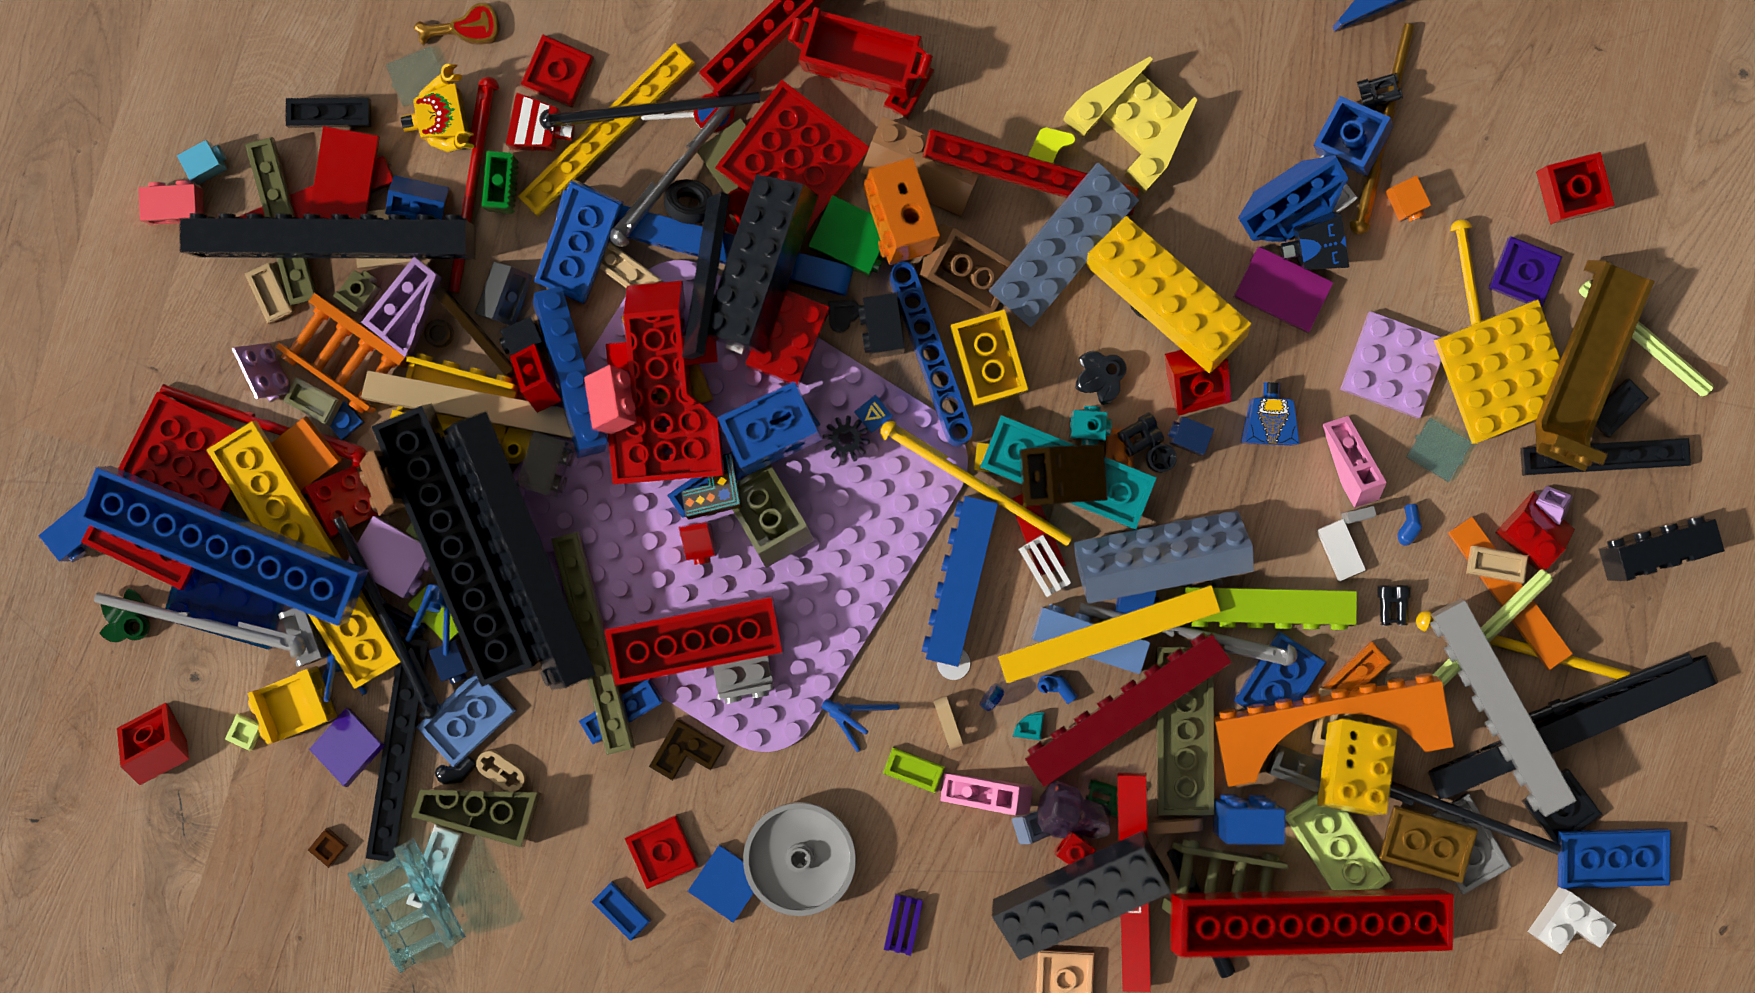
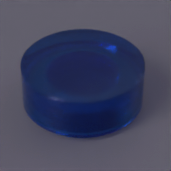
[979,683,1005,711]

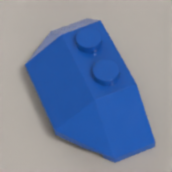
[1238,155,1349,242]

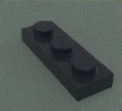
[286,97,371,128]

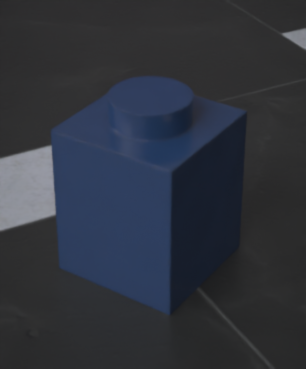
[1168,417,1214,456]
[429,639,472,684]

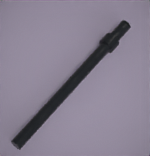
[1528,653,1693,723]

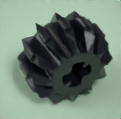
[822,415,870,463]

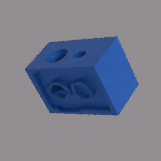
[718,381,823,475]

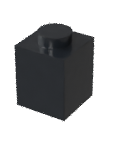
[499,317,545,356]

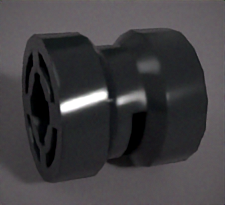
[1146,444,1177,473]

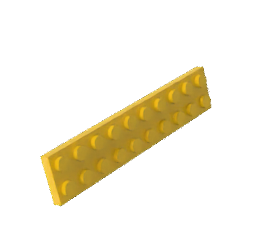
[207,420,400,689]

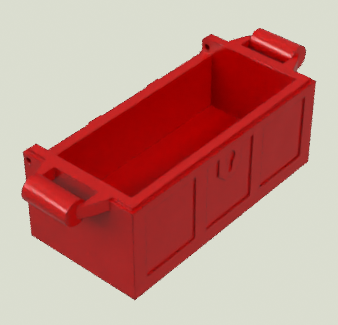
[788,7,933,100]

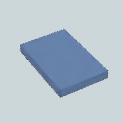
[417,673,517,768]

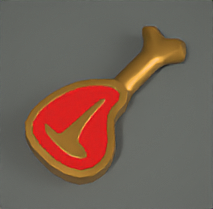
[414,3,499,45]

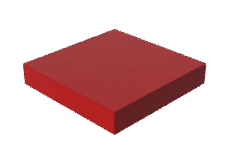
[521,34,594,108]
[625,815,699,889]

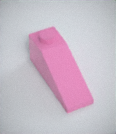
[1322,416,1387,508]
[940,773,1033,815]

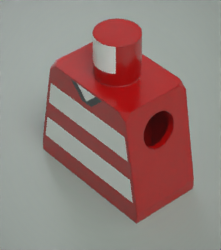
[506,93,575,151]

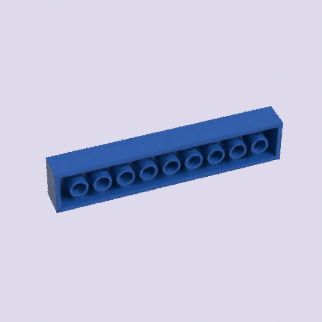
[77,466,368,626]

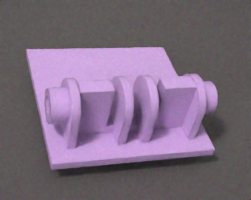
[232,343,290,402]

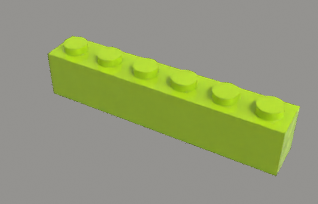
[1185,587,1357,630]

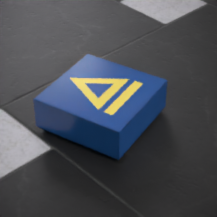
[854,394,893,434]

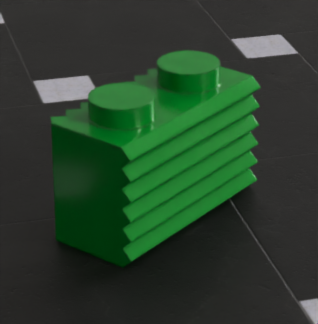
[482,151,519,214]

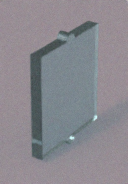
[386,47,442,107]
[1406,418,1472,482]

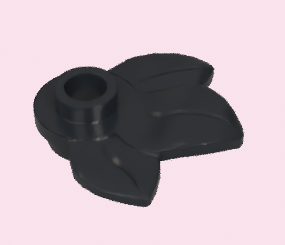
[1075,351,1127,405]

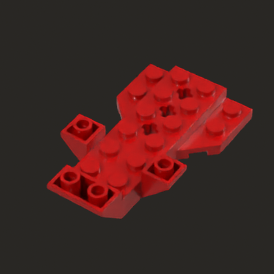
[606,281,725,485]

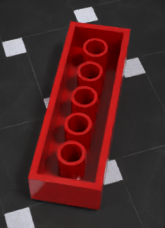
[605,596,784,685]

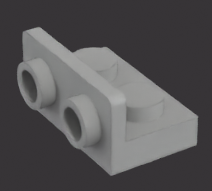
[713,655,774,704]

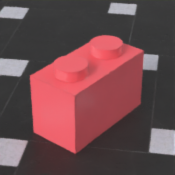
[138,180,204,225]
[584,365,637,434]

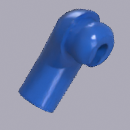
[1397,504,1422,546]
[1037,674,1078,704]

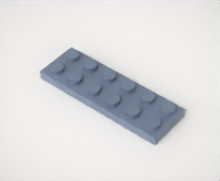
[989,163,1139,327]

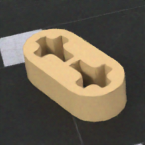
[933,696,963,750]
[476,750,526,792]

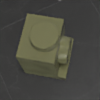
[333,270,382,315]

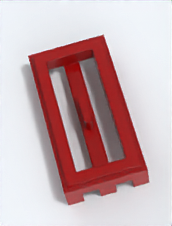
[884,61,934,119]

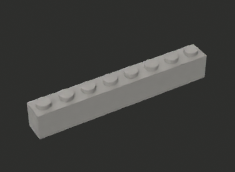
[1430,598,1576,816]

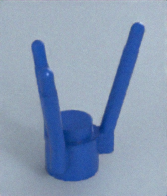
[405,585,450,656]

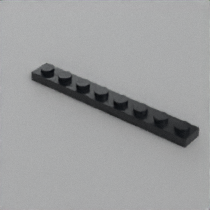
[365,637,430,863]

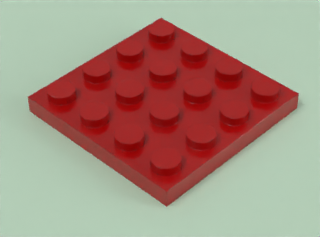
[715,80,869,232]

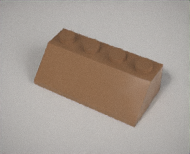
[860,116,980,217]

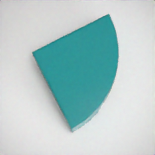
[1012,712,1044,740]

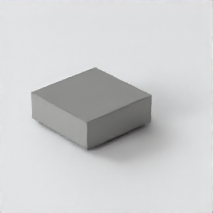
[1341,506,1376,524]

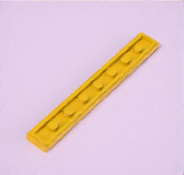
[518,43,695,217]
[998,585,1220,683]

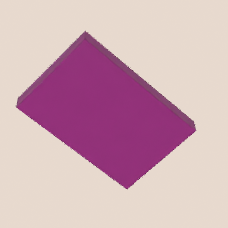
[1233,246,1333,333]

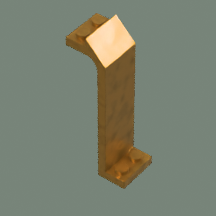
[1535,260,1655,471]

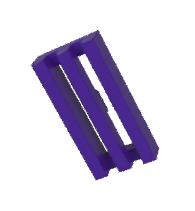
[884,893,923,956]

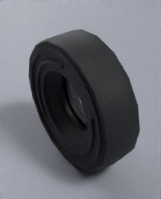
[664,179,713,224]

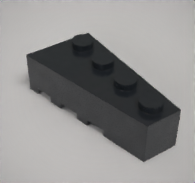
[1599,515,1725,581]

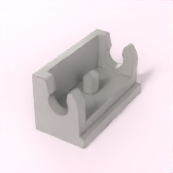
[278,608,328,667]

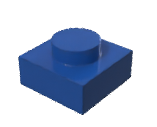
[330,401,365,440]

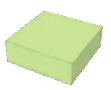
[225,713,260,751]

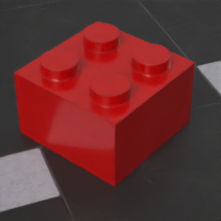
[1536,152,1615,225]

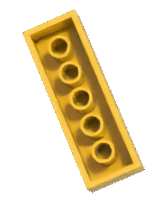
[1087,216,1252,374]

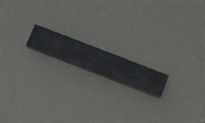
[682,192,730,360]
[1520,438,1691,476]

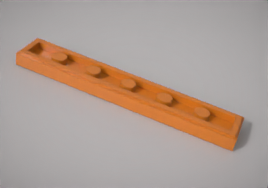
[1448,517,1572,670]

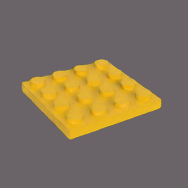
[1434,299,1560,444]

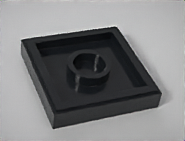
[1522,768,1602,843]

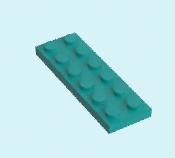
[980,415,1156,530]

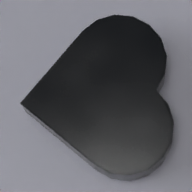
[828,300,859,334]

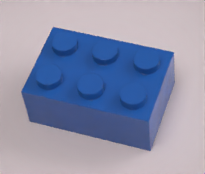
[1213,794,1285,844]

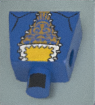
[1241,382,1299,446]

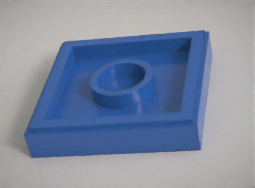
[687,844,754,923]

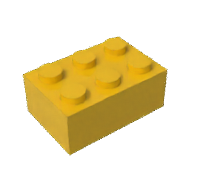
[950,309,1028,408]

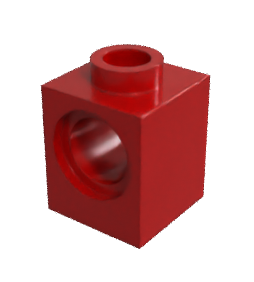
[1054,829,1095,864]

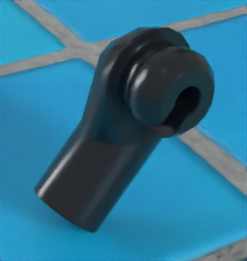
[435,755,476,785]

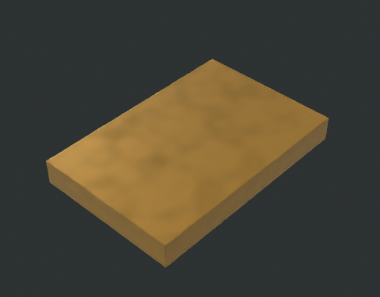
[1379,805,1478,884]

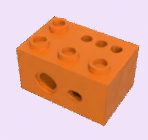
[863,157,940,265]

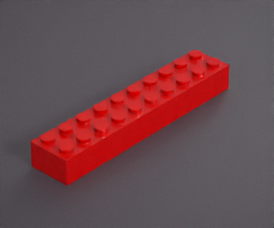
[1171,888,1454,958]

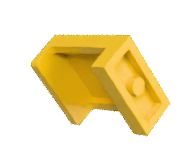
[248,666,337,745]

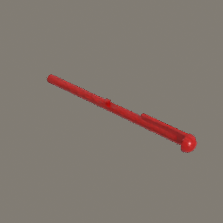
[448,77,499,293]
[159,384,368,467]

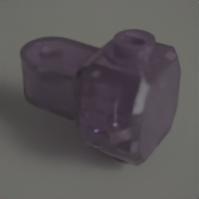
[1038,781,1110,839]

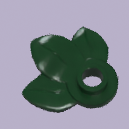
[100,589,150,642]

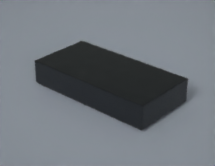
[1596,378,1649,437]

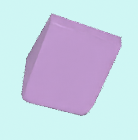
[1536,486,1573,525]

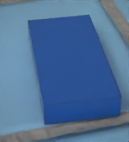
[592,881,651,941]

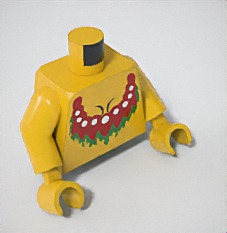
[401,64,474,153]

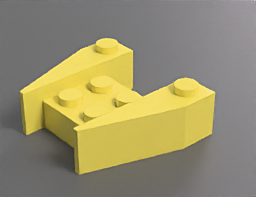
[1063,57,1197,193]

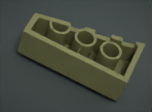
[412,790,541,848]

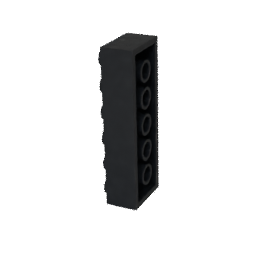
[708,174,818,354]
[992,831,1171,961]

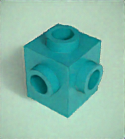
[1069,406,1112,445]

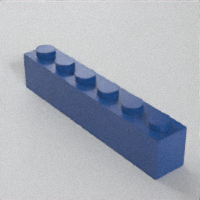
[533,286,608,458]
[921,496,998,667]

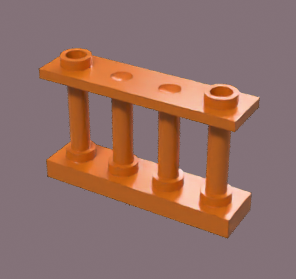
[276,293,409,414]

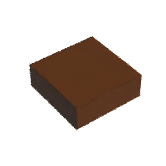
[308,828,349,868]

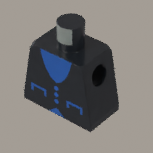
[1280,211,1349,269]

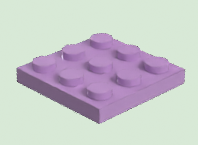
[1340,311,1441,419]

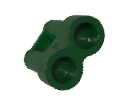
[1083,779,1118,819]

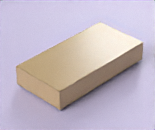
[245,262,295,324]
[1466,546,1529,584]

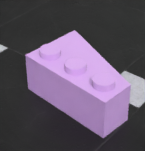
[362,257,442,358]

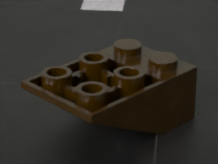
[1019,444,1108,507]

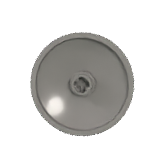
[743,802,856,916]

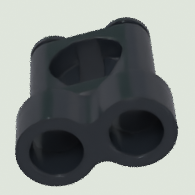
[1357,73,1403,110]
[1117,412,1164,457]
[1377,585,1411,626]

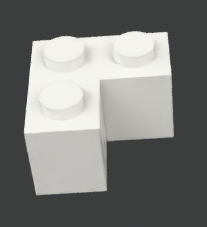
[1527,887,1616,954]

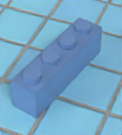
[1031,604,1150,674]

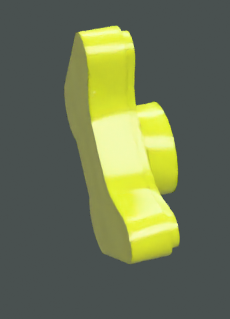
[1028,127,1075,163]

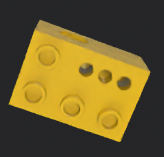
[1317,719,1397,816]

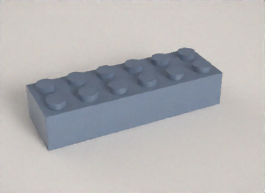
[1074,510,1254,604]

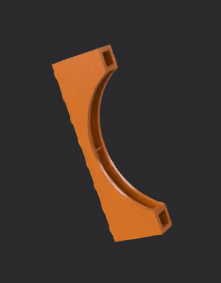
[1214,673,1454,787]

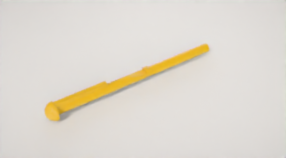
[1450,219,1500,435]
[880,421,1072,546]
[1416,611,1630,679]

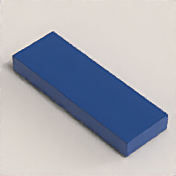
[579,679,665,744]

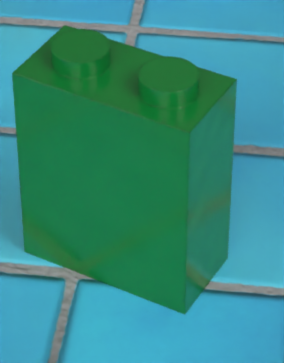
[809,195,884,277]

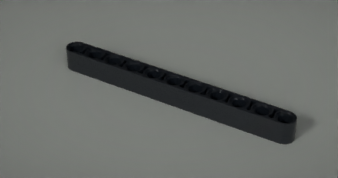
[1428,655,1719,799]

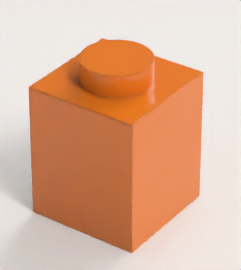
[1385,175,1431,222]

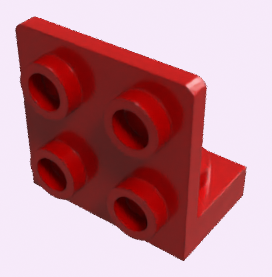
[301,466,378,541]

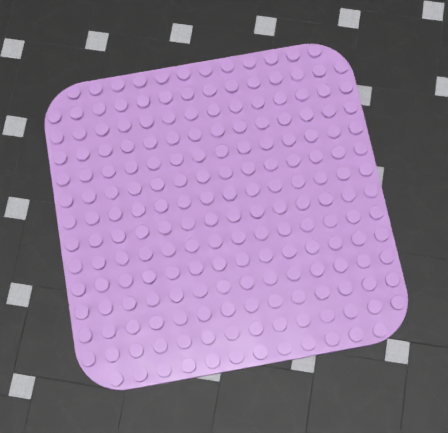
[513,260,968,752]

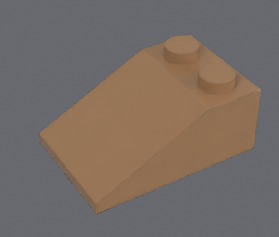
[916,224,1012,314]
[359,450,406,516]

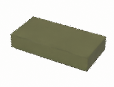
[283,377,343,426]

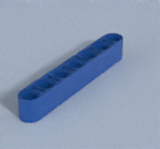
[890,262,973,447]

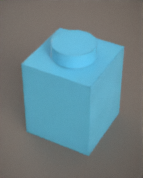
[177,140,227,185]

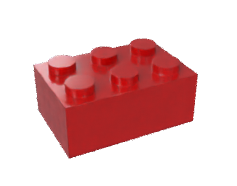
[745,290,830,388]

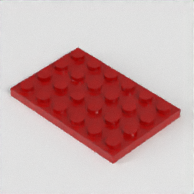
[81,392,237,590]

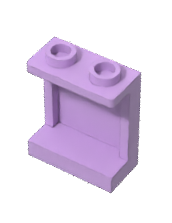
[347,516,431,598]

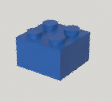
[1313,96,1393,176]

